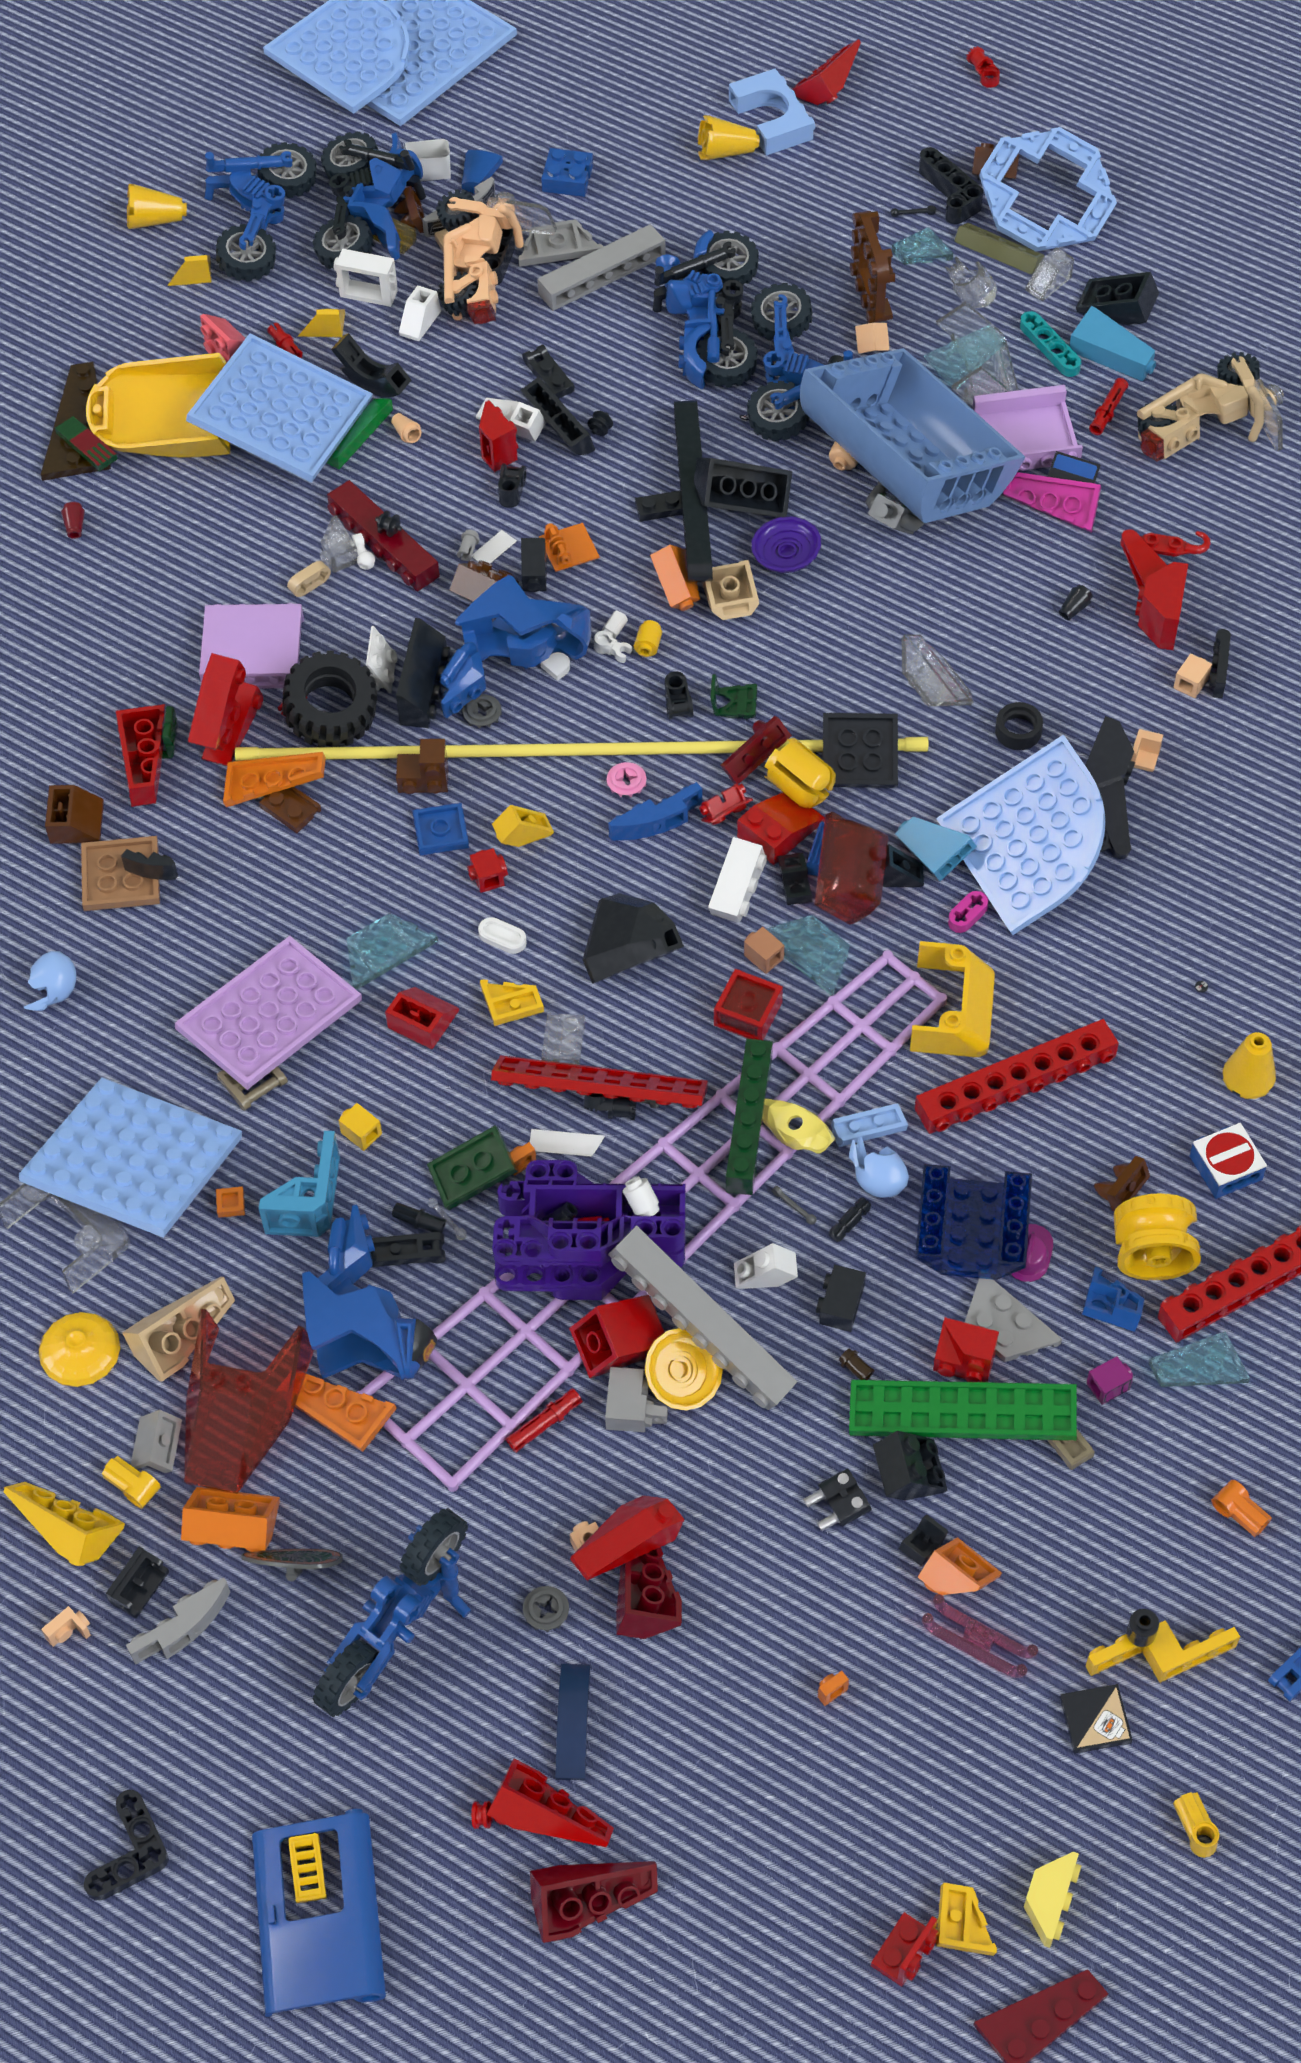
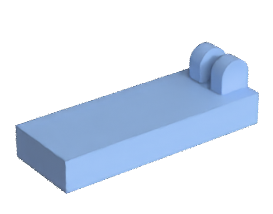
[831,1103,908,1147]

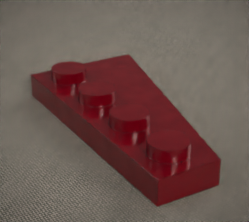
[973,1969,1108,2063]

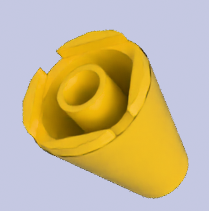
[698,115,760,160]
[127,184,187,229]
[1223,1032,1276,1099]

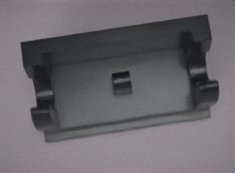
[106,1546,169,1618]

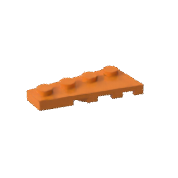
[223,752,326,807]
[275,1369,397,1452]

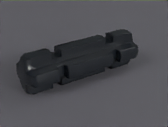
[829,1197,871,1242]

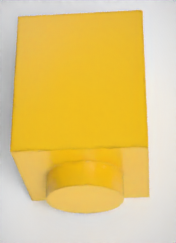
[338,1103,382,1151]

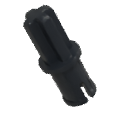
[392,1203,446,1233]

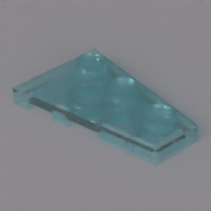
[1148,1331,1250,1387]

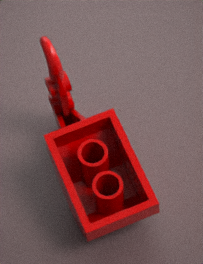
[1120,529,1211,650]

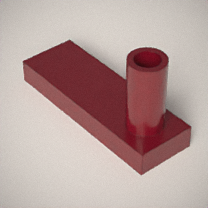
[720,716,792,784]

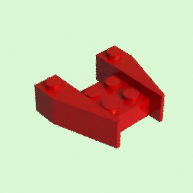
[188,653,263,766]

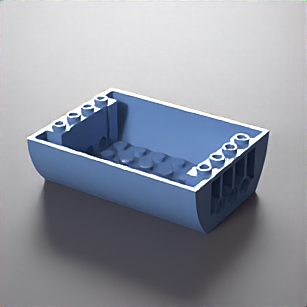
[800,348,1025,523]

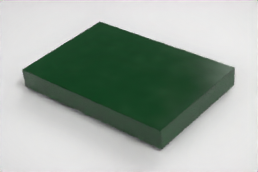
[427,1125,518,1210]

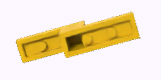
[1085,1620,1240,1683]

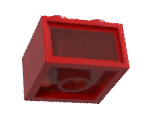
[714,969,783,1040]

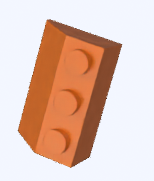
[181,1487,280,1552]

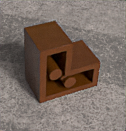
[396,739,449,794]

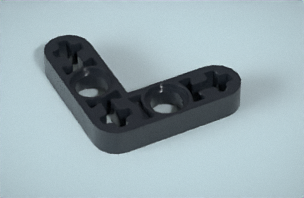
[83,1790,169,1901]

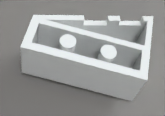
[708,837,767,923]

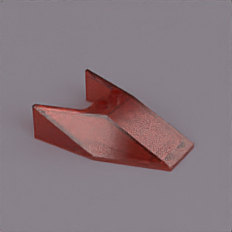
[184,1309,314,1494]

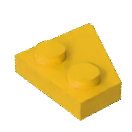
[936,1883,997,1956]

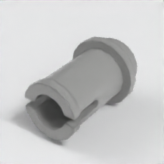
[457,529,480,561]

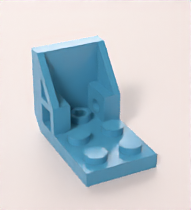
[259,1131,340,1237]

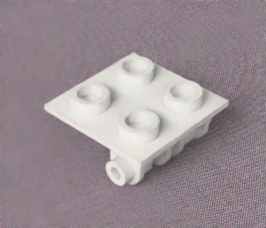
[366,626,397,693]

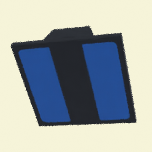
[1047,451,1101,484]

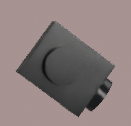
[898,1515,948,1566]

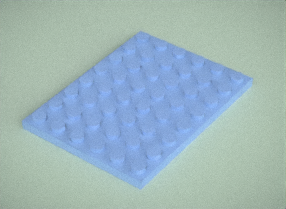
[366,0,517,126]

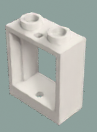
[334,249,398,307]

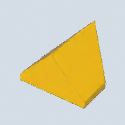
[167,255,211,286]
[297,309,345,337]

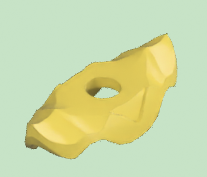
[762,1099,835,1154]

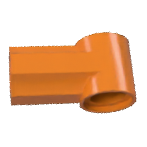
[1211,1480,1272,1537]

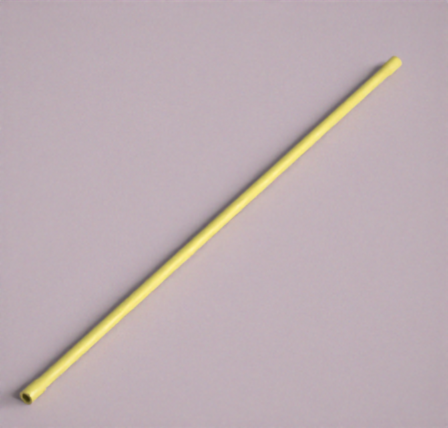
[235,737,928,761]

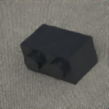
[816,1264,866,1332]

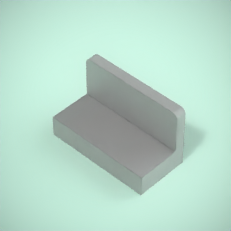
[131,1410,182,1473]

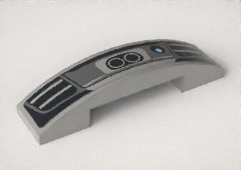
[422,177,495,237]

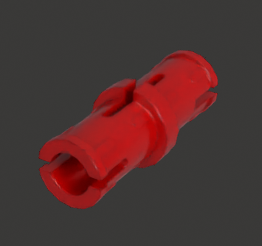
[267,323,303,358]

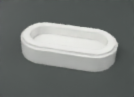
[478,917,527,954]

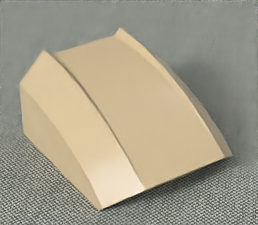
[702,560,759,620]

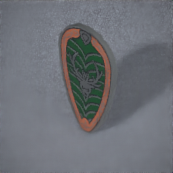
[241,1549,343,1581]

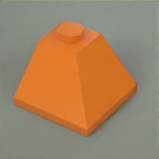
[918,1537,1002,1595]

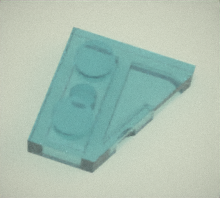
[892,227,953,265]

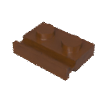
[259,787,321,833]

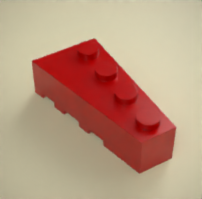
[116,704,166,807]

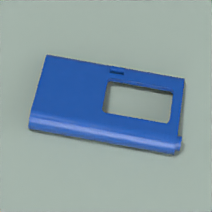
[252,1809,386,2017]

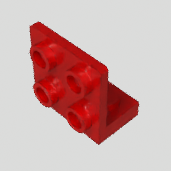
[871,1912,939,1987]

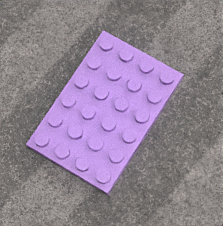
[175,936,362,1090]

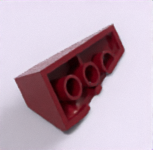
[616,1547,682,1639]
[530,1861,658,1943]

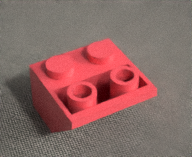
[200,314,246,362]

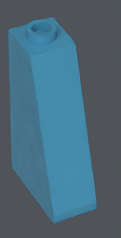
[1069,306,1156,381]

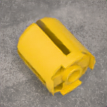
[764,738,836,808]

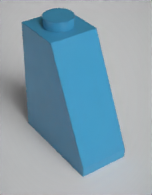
[895,817,977,881]

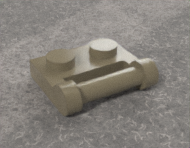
[217,1066,288,1111]

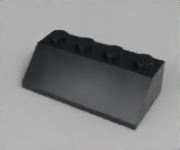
[694,458,792,518]
[396,618,450,729]

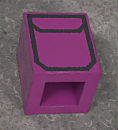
[1086,1356,1133,1405]

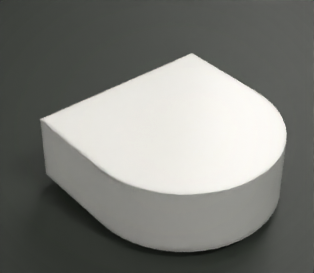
[541,652,570,681]

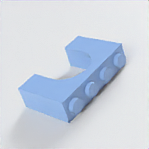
[729,68,815,156]

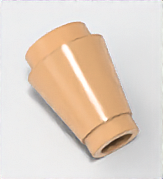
[391,413,422,443]

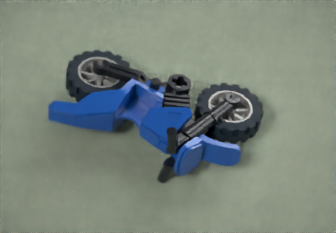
[313,131,426,269]

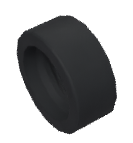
[995,702,1043,750]

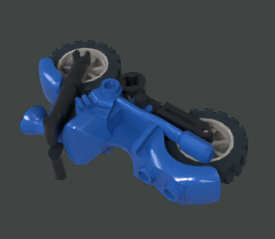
[652,230,759,390]

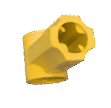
[102,1456,161,1509]
[1173,1792,1219,1858]

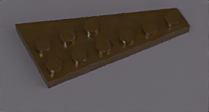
[40,362,111,481]

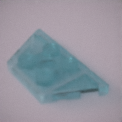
[347,913,438,990]
[766,915,850,996]

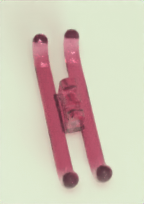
[922,1594,1038,1678]

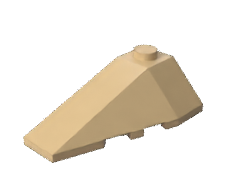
[122,1277,235,1382]

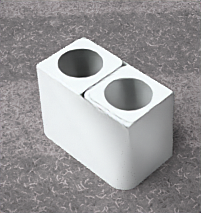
[403,139,451,181]

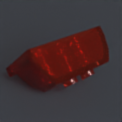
[814,812,888,925]

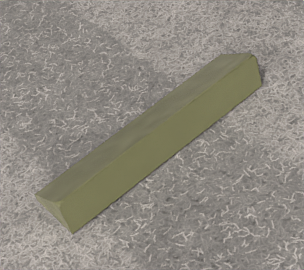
[955,223,1045,274]

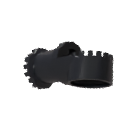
[584,1093,636,1121]

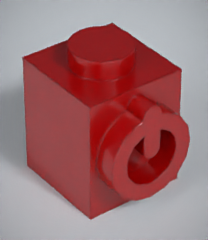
[467,848,508,893]

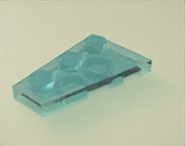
[923,324,1006,390]

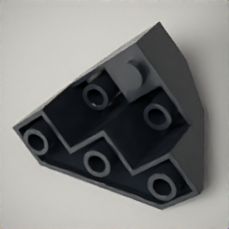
[583,893,684,984]

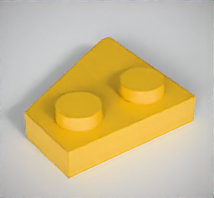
[480,979,544,1026]

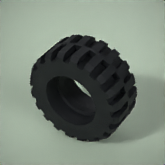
[282,650,377,747]

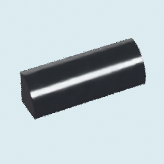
[521,377,595,455]

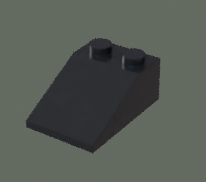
[1076,272,1159,325]

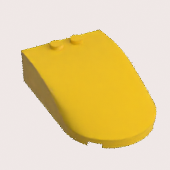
[86,353,230,457]

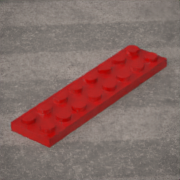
[491,1055,708,1108]

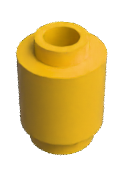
[634,620,662,657]

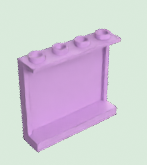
[972,385,1083,471]
[199,603,304,689]

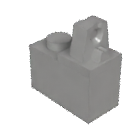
[605,1367,668,1432]

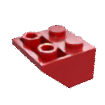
[479,400,518,472]
[385,987,459,1049]

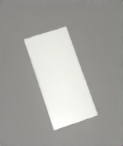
[472,530,517,563]

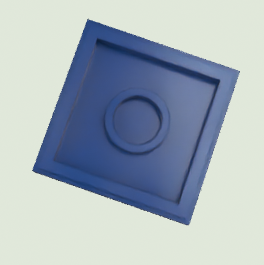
[412,803,469,856]

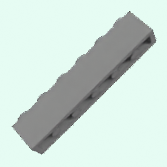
[538,224,666,311]

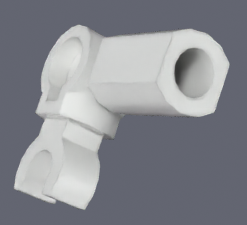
[594,610,632,663]

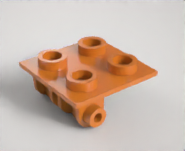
[539,523,600,572]

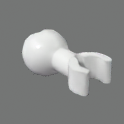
[350,533,375,570]

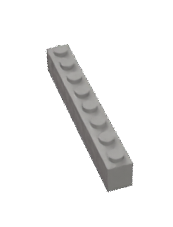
[608,1225,798,1410]

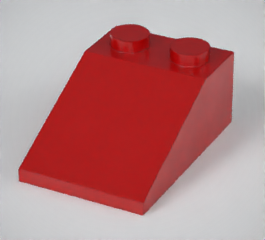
[737,792,825,865]

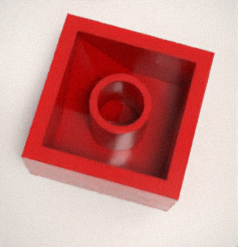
[933,1317,999,1382]

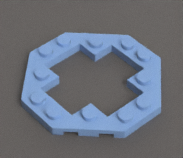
[979,127,1117,252]

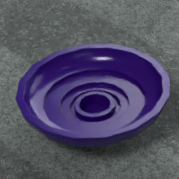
[752,517,821,573]

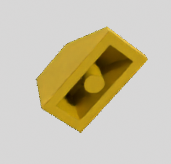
[492,805,554,847]

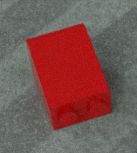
[569,1295,665,1378]

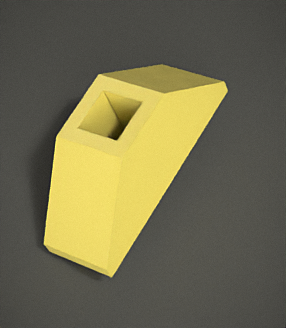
[1024,1852,1082,1948]

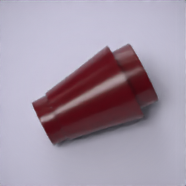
[61,502,85,539]

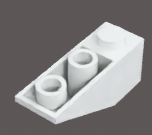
[476,398,546,442]

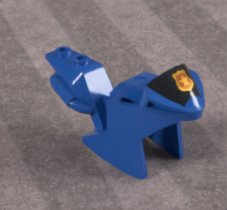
[302,1204,437,1380]

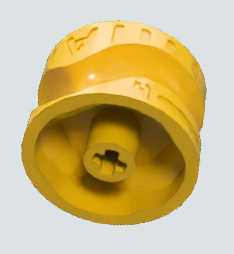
[1114,1193,1201,1280]

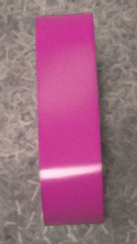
[948,891,988,933]

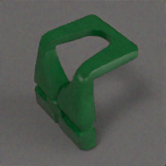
[710,674,758,719]
[162,706,178,759]

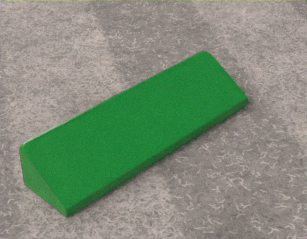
[326,399,393,470]

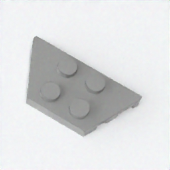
[518,219,603,267]
[965,1271,1062,1362]

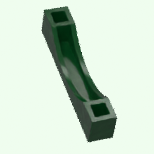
[726,1038,773,1195]

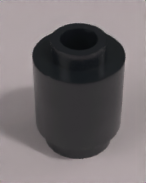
[1126,1609,1159,1647]

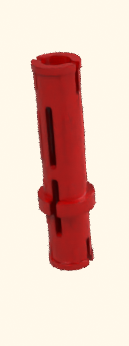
[1089,378,1129,435]
[506,1388,583,1453]

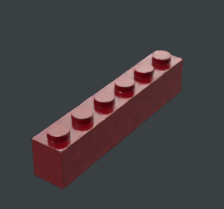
[327,480,440,592]

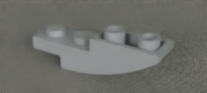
[126,1577,230,1665]

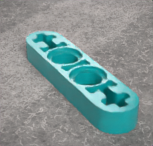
[1020,311,1081,377]

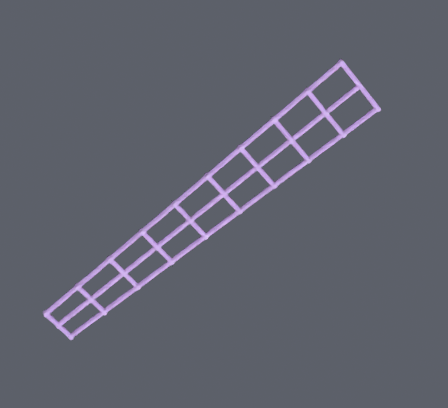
[356,950,947,1492]

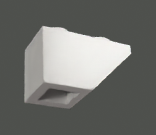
[399,285,441,341]
[734,1243,798,1289]

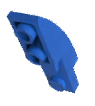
[608,782,703,841]

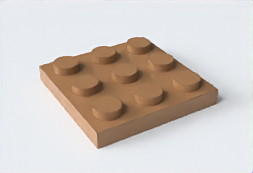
[81,836,160,911]

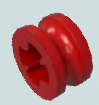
[471,1801,492,1829]

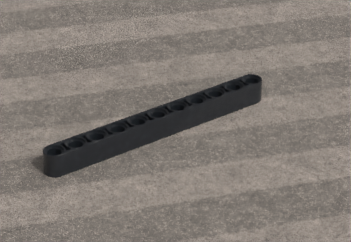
[674,400,713,582]

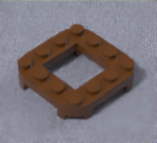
[850,211,895,323]

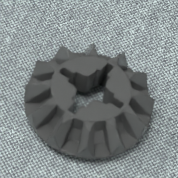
[462,694,502,729]
[523,1586,569,1632]

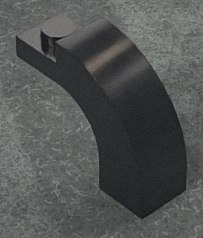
[331,333,412,397]

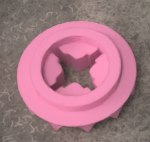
[607,762,646,797]

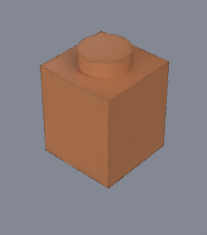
[744,927,785,974]

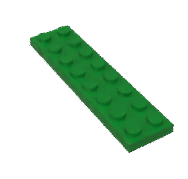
[849,1380,1077,1441]

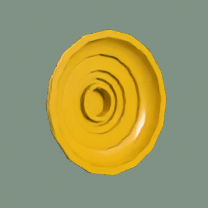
[39,1312,121,1387]
[645,1328,723,1411]

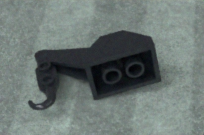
[1085,716,1136,860]

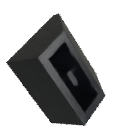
[873,1431,948,1501]

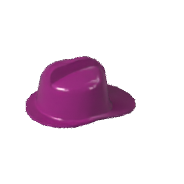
[1006,1224,1053,1282]

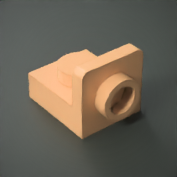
[41,1606,91,1647]

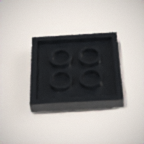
[823,713,898,788]

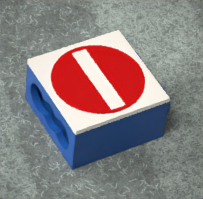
[1189,1123,1267,1199]

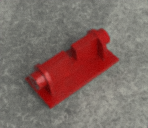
[699,784,753,825]

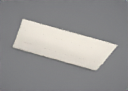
[530,1129,605,1156]

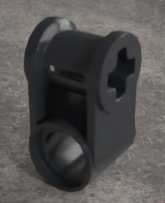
[498,463,527,508]
[665,671,693,720]

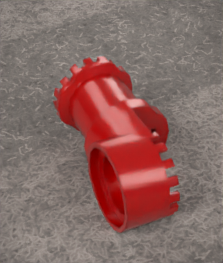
[966,46,1000,88]

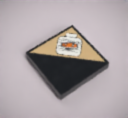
[1060,1684,1133,1754]

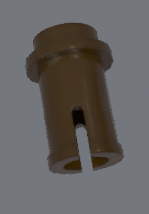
[839,1348,875,1380]

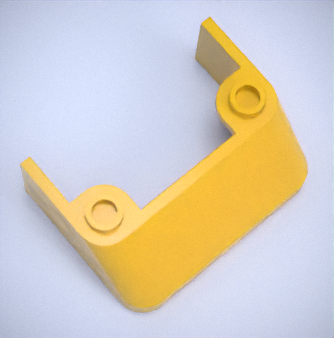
[910,941,995,1057]

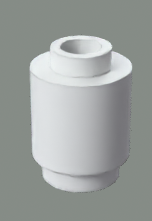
[623,1176,659,1216]

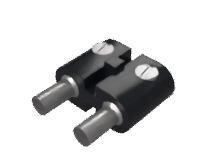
[803,1468,872,1531]

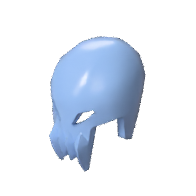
[24,951,76,1011]
[849,1137,909,1198]

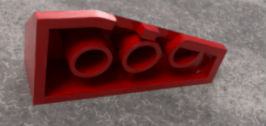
[792,39,861,105]
[570,1496,685,1581]
[487,1758,614,1847]

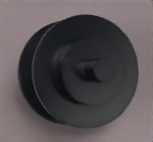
[587,411,613,436]
[375,511,402,537]

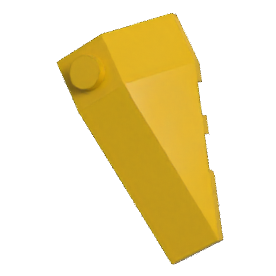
[3,1482,125,1566]

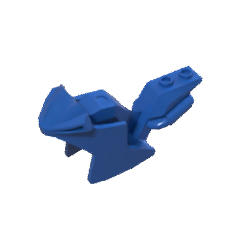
[440,575,592,719]

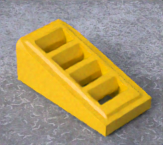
[288,1833,327,1903]

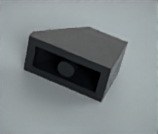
[521,538,547,592]
[866,844,924,887]

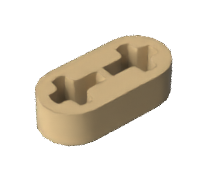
[287,561,331,597]

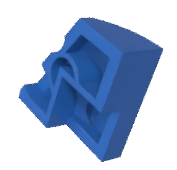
[462,150,503,194]
[1082,1266,1145,1332]

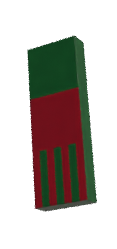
[55,416,118,472]

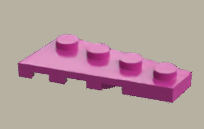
[1003,472,1101,533]

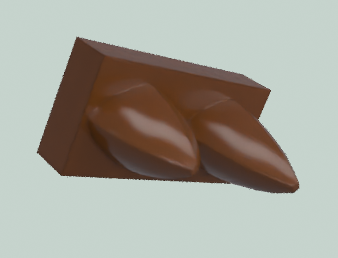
[394,186,425,233]
[1094,1156,1150,1211]

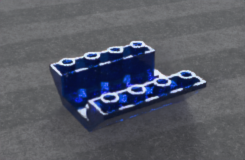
[915,1164,1032,1280]

